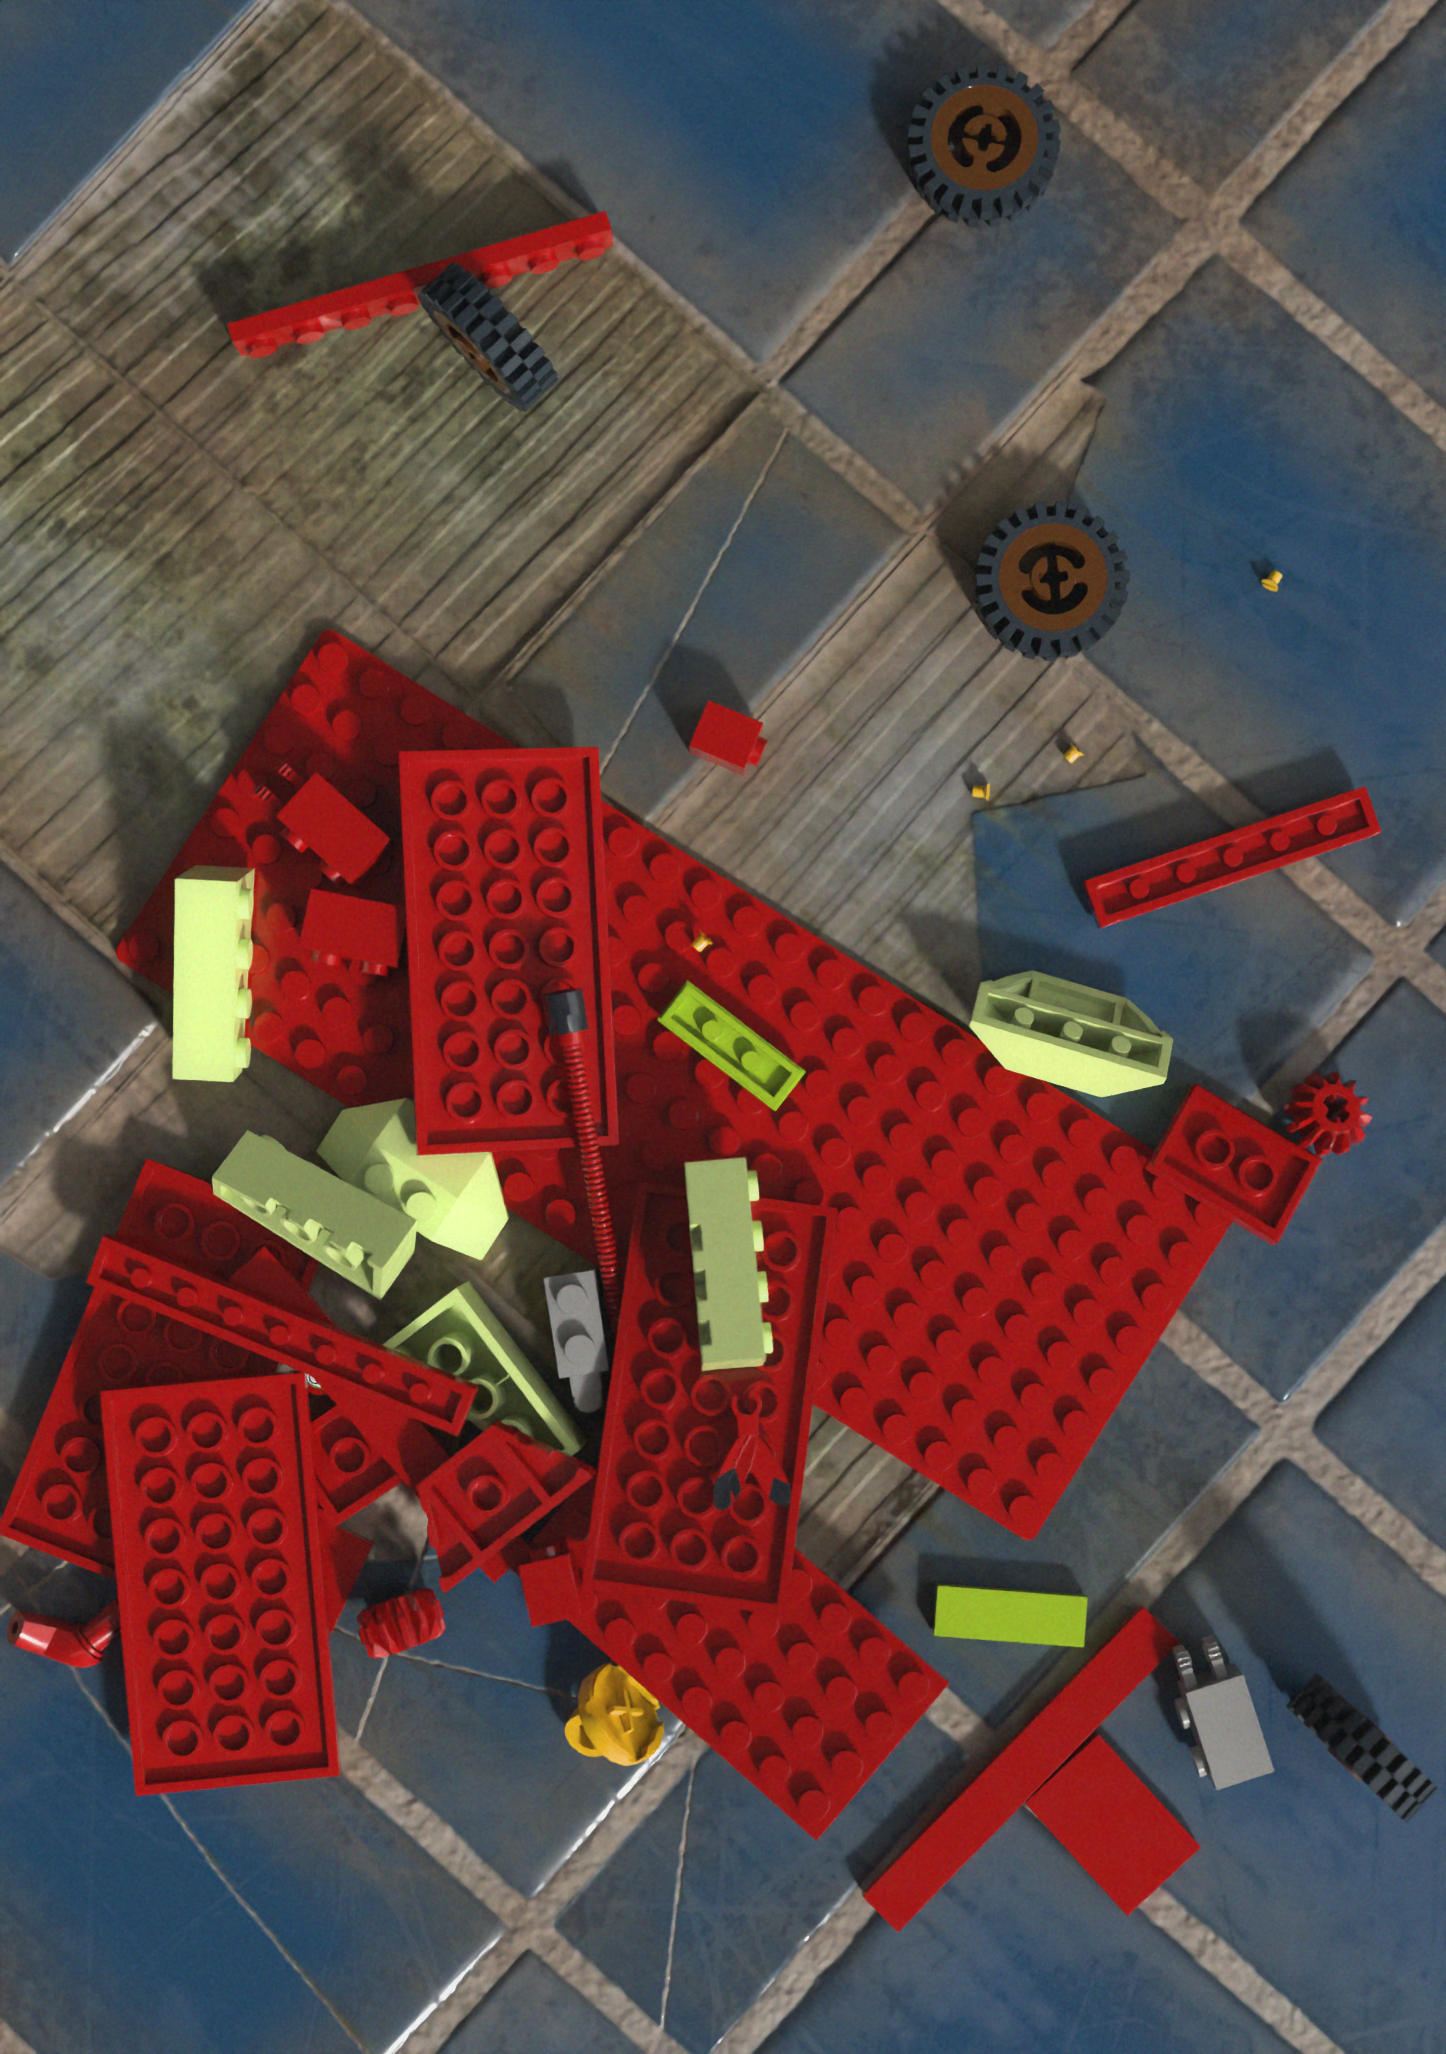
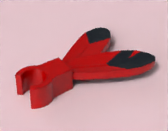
[713,1393,791,1510]

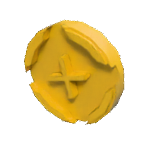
[564,1663,664,1766]

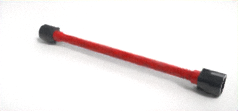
[542,988,623,1383]

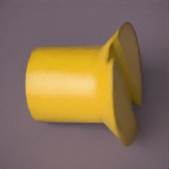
[1261,570,1282,592]
[1063,743,1085,764]
[973,782,990,801]
[692,930,713,952]

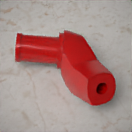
[7,1597,121,1668]

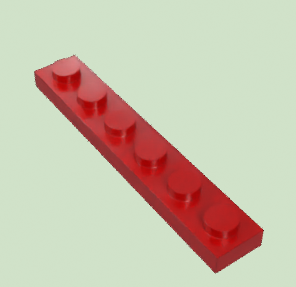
[1082,786,1382,929]

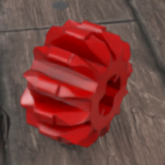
[1282,1071,1372,1157]
[356,1587,446,1659]

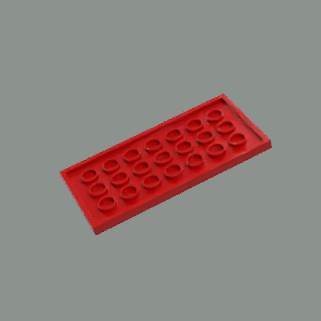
[397,747,619,1156]
[0,1158,321,1581]
[581,1181,838,1616]
[100,1371,341,1796]
[510,1463,950,1841]

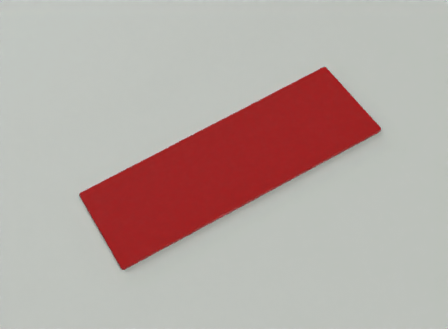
[116,629,1232,1540]

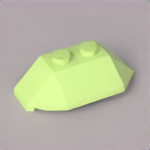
[969,970,1173,1097]
[316,1097,509,1260]

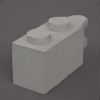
[544,1268,612,1414]
[1172,1635,1274,1790]

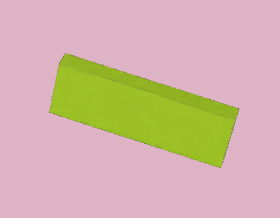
[657,980,806,1111]
[933,1583,1088,1647]

